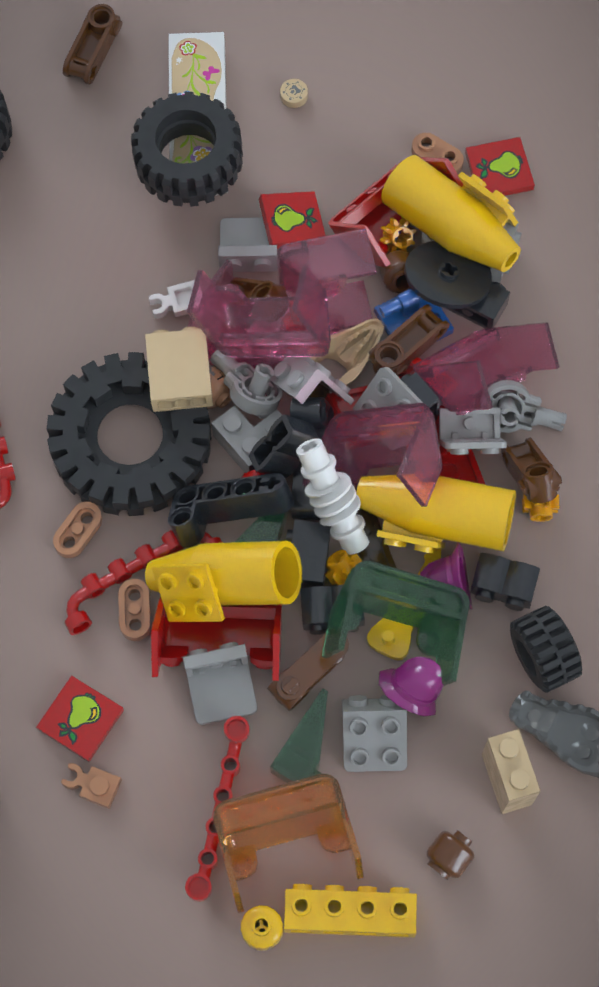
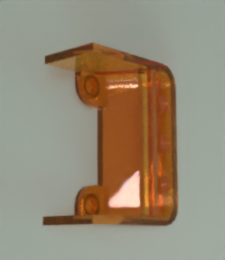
[213,774,364,913]

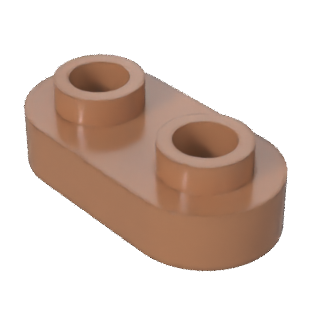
[412,132,464,174]
[53,502,102,558]
[118,579,151,641]

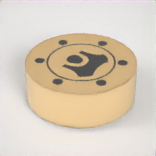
[280,79,308,108]

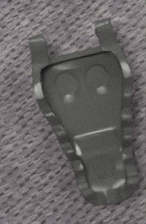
[509,691,599,778]

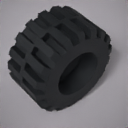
[510,605,582,693]

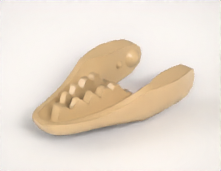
[308,318,384,386]

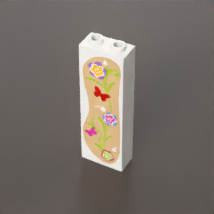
[169,32,228,196]

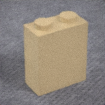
[145,327,213,412]
[482,729,540,814]

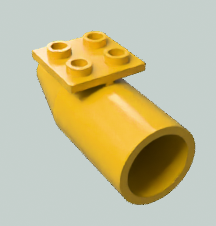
[381,155,521,272]
[356,473,516,553]
[145,541,302,622]

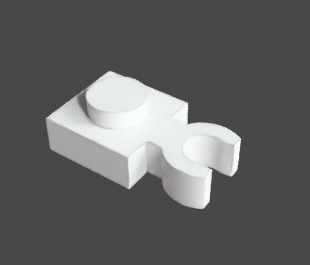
[149,280,203,319]

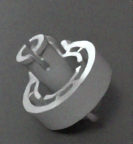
[210,348,283,419]
[481,380,567,433]

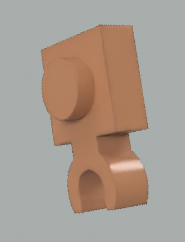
[61,763,122,809]

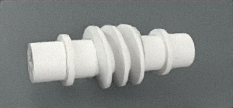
[296,438,369,555]

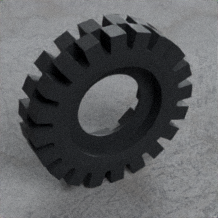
[46,352,212,516]

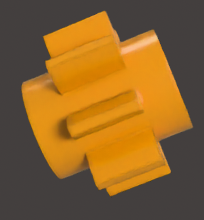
[380,217,417,252]
[522,494,560,522]
[325,550,364,585]

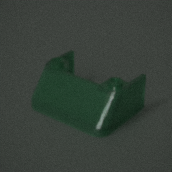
[321,561,470,686]

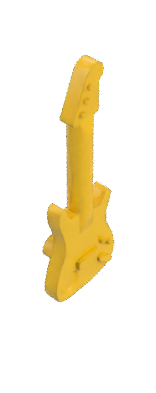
[367,548,442,660]

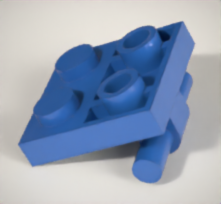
[374,288,454,341]

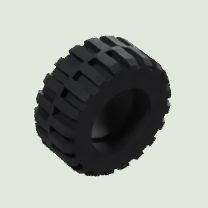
[131,91,243,207]

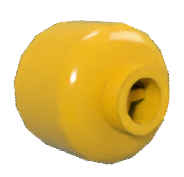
[240,905,283,951]

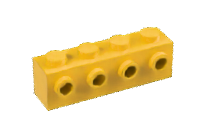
[284,884,417,938]

